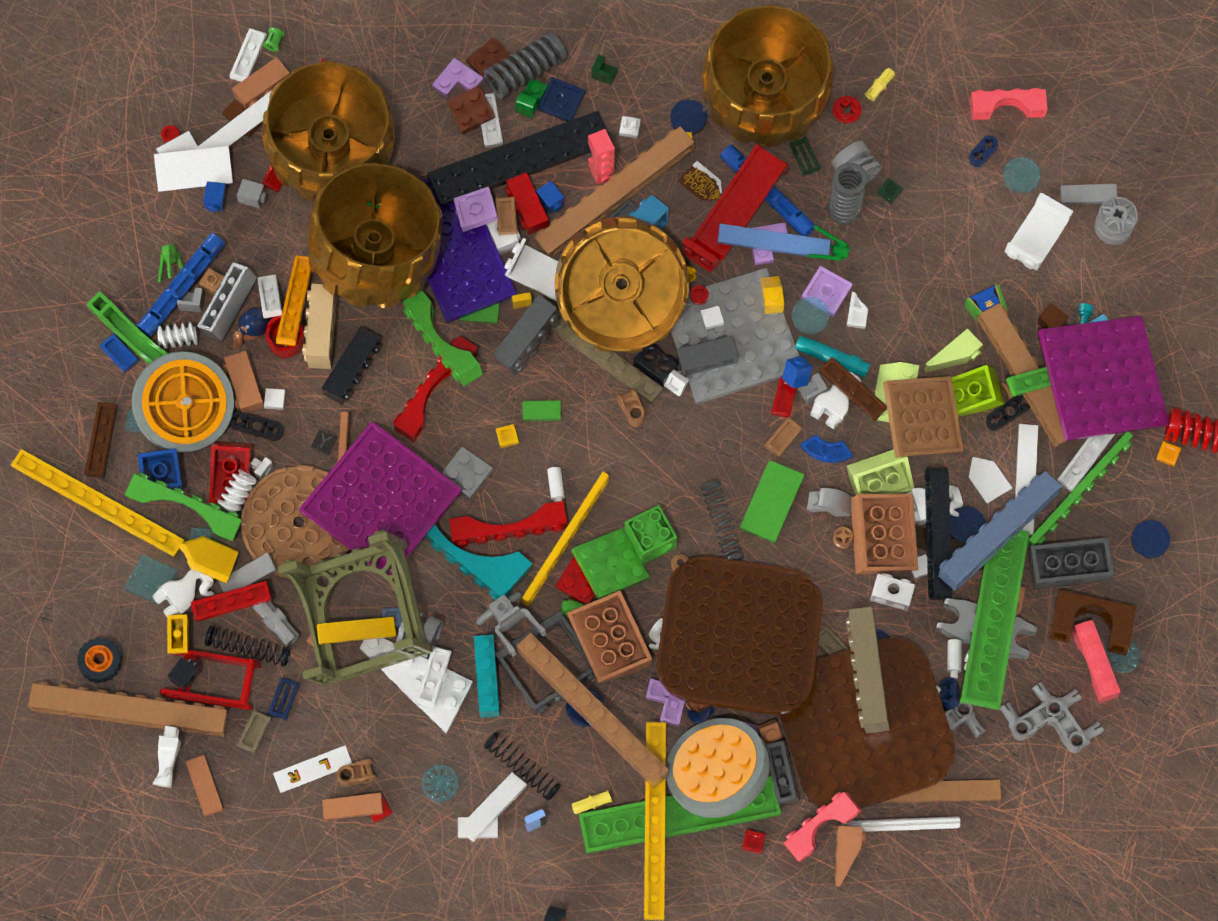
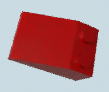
[209,442,253,505]

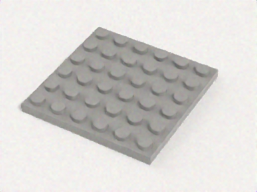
[670,268,800,404]

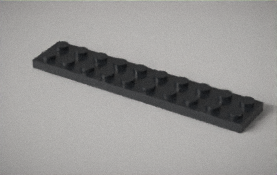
[427,111,613,207]

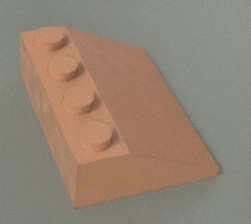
[850,494,919,575]
[567,590,653,683]

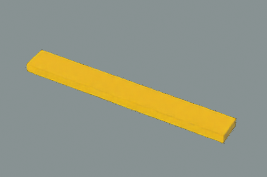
[522,472,609,606]

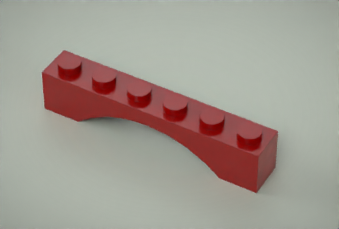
[393,336,478,443]
[449,501,567,548]

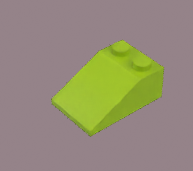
[951,365,1004,417]

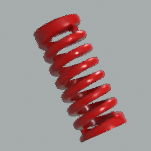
[1164,407,1218,454]

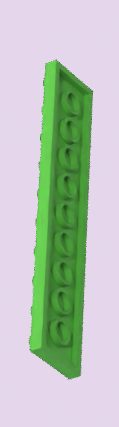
[960,530,1030,710]
[579,776,781,854]

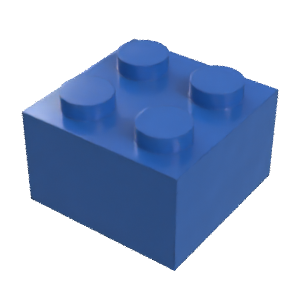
[138,449,182,490]

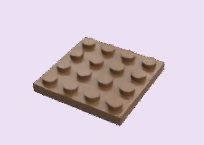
[883,376,963,458]

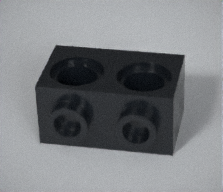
[633,344,678,387]

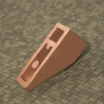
[834,826,866,887]

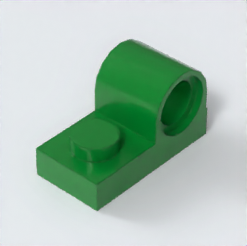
[515,79,548,119]

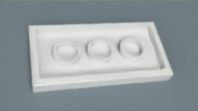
[154,146,233,192]

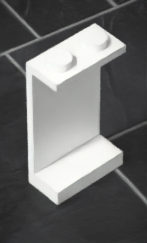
[1005,193,1073,271]
[504,238,558,301]

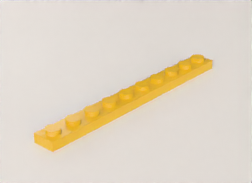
[11,449,185,558]
[644,722,666,920]

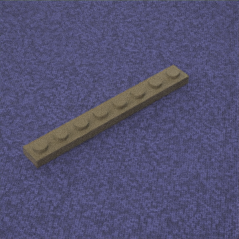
[551,310,663,404]

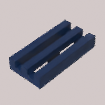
[268,677,300,721]

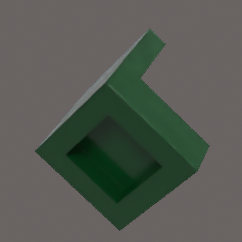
[591,54,618,85]

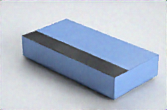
[525,809,546,832]

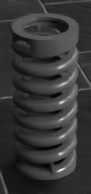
[484,31,567,99]
[828,163,867,225]

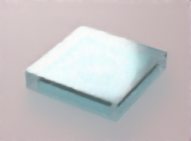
[124,554,177,606]

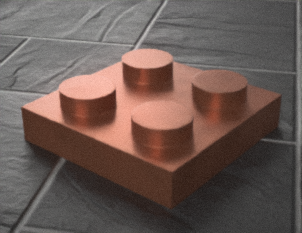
[466,37,517,85]
[447,85,495,134]

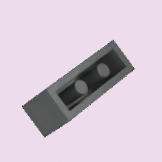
[676,336,738,376]
[765,741,800,806]

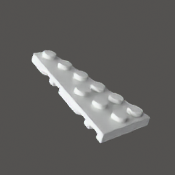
[360,638,473,735]

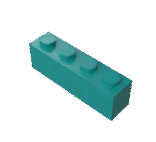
[474,635,500,718]

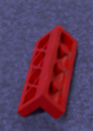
[191,581,272,622]

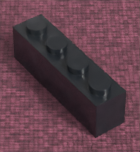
[321,326,382,405]

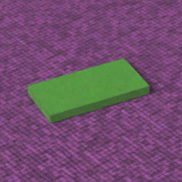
[740,460,805,544]

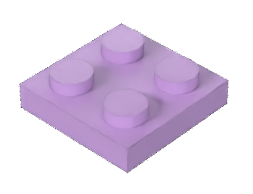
[454,187,499,232]
[801,266,853,317]

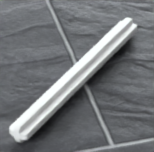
[842,816,961,832]

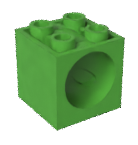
[624,505,677,566]

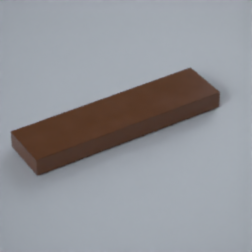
[819,357,887,422]
[84,402,118,478]

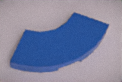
[800,434,853,463]

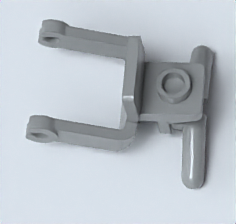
[476,592,547,657]

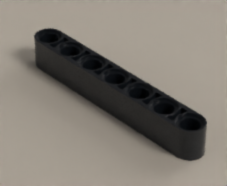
[924,467,953,600]

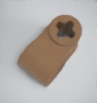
[616,388,645,427]
[337,759,376,787]

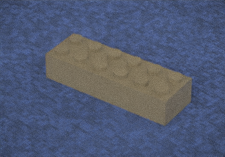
[846,607,890,734]

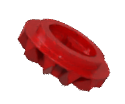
[832,96,862,124]

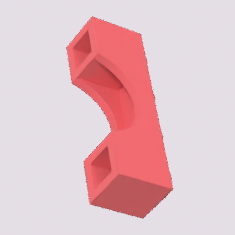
[970,88,1047,120]
[588,129,615,185]
[1072,620,1121,703]
[784,792,862,862]

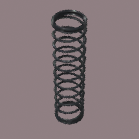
[204,626,291,667]
[484,731,561,801]

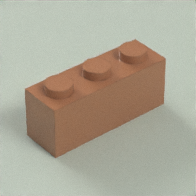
[232,57,290,109]
[222,351,264,413]

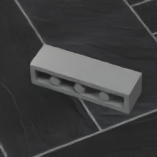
[197,262,257,342]

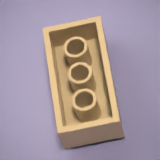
[303,284,337,369]

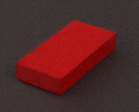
[771,377,797,418]

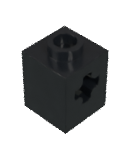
[167,657,199,691]

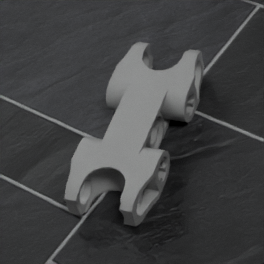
[935,598,1037,660]

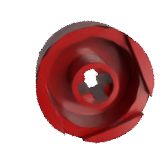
[265,315,305,359]

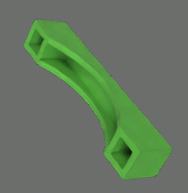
[403,290,483,386]
[86,291,168,364]
[124,472,241,542]

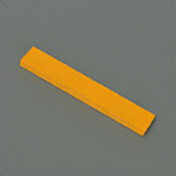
[276,255,312,346]

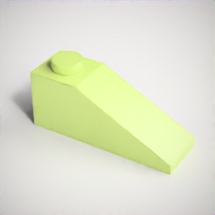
[924,329,983,373]

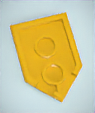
[179,536,239,583]

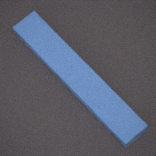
[717,224,830,260]

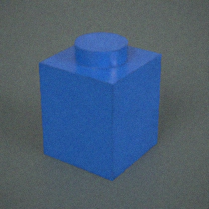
[203,181,227,212]
[536,181,564,215]
[782,356,813,388]

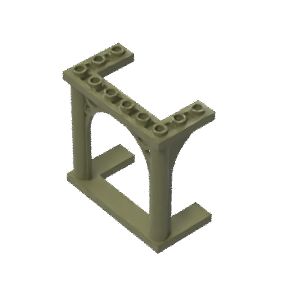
[278,530,433,686]

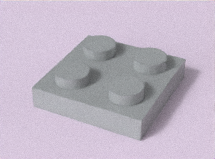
[441,447,493,500]

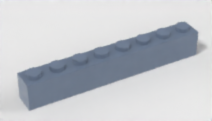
[938,471,1062,592]

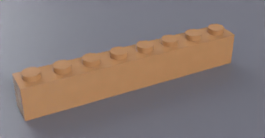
[977,303,1067,448]

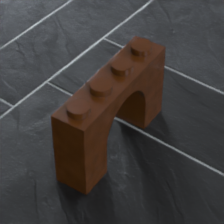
[1049,589,1136,656]

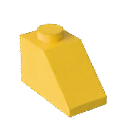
[760,276,784,314]
[167,614,189,654]

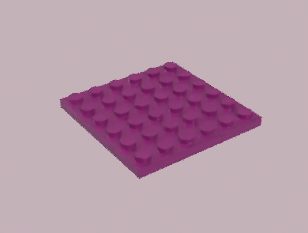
[1038,316,1169,441]
[298,421,462,575]

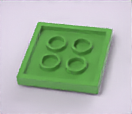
[572,528,649,599]

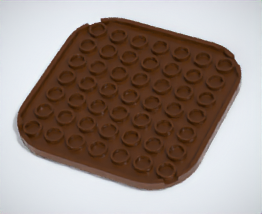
[656,556,822,715]
[780,638,955,809]

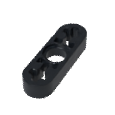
[986,394,1031,431]
[230,411,283,441]

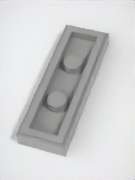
[1060,184,1117,205]
[218,553,278,593]

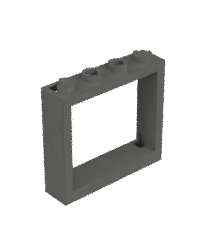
[495,611,596,715]

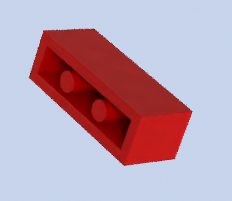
[504,172,549,235]

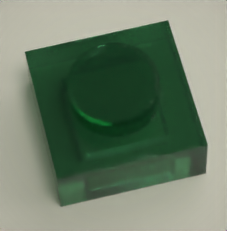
[877,178,903,204]

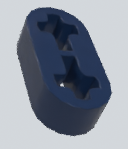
[969,136,998,167]
[940,677,960,710]

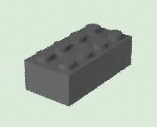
[492,295,561,376]
[1028,538,1114,589]

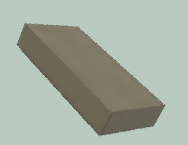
[237,710,272,754]

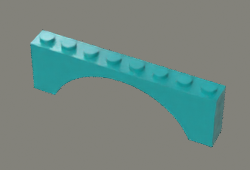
[423,524,533,600]

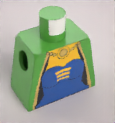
[964,284,1008,326]

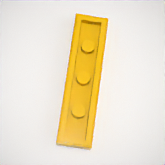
[317,617,396,644]

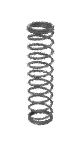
[700,480,744,561]

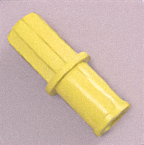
[865,68,895,101]
[572,790,612,814]

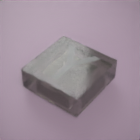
[311,429,337,455]

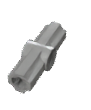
[252,601,300,647]

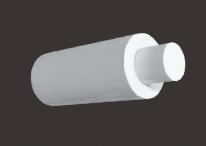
[547,467,565,502]
[947,639,962,679]

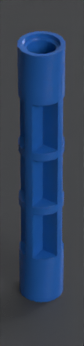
[720,144,816,236]
[136,233,225,337]

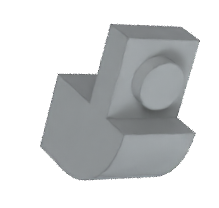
[807,488,852,517]

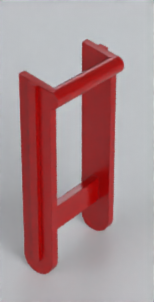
[159,649,261,710]

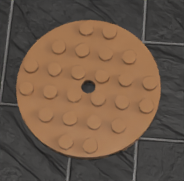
[241,465,350,579]

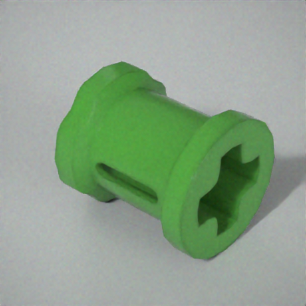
[263,27,285,52]

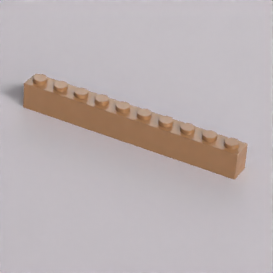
[535,126,694,258]
[516,633,669,789]
[28,682,229,737]

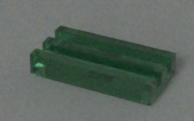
[789,136,821,176]

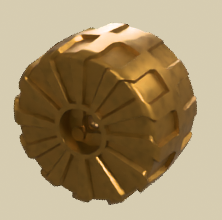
[702,4,833,147]
[262,61,394,202]
[307,163,442,308]
[555,216,689,353]

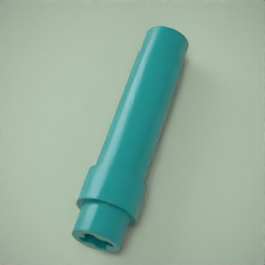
[795,335,871,378]

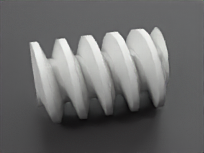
[157,322,198,349]
[217,470,256,513]

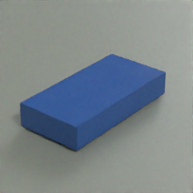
[99,333,139,373]

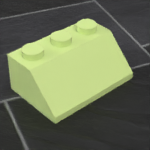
[870,362,919,422]
[847,450,914,495]

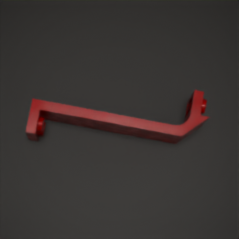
[680,144,790,273]

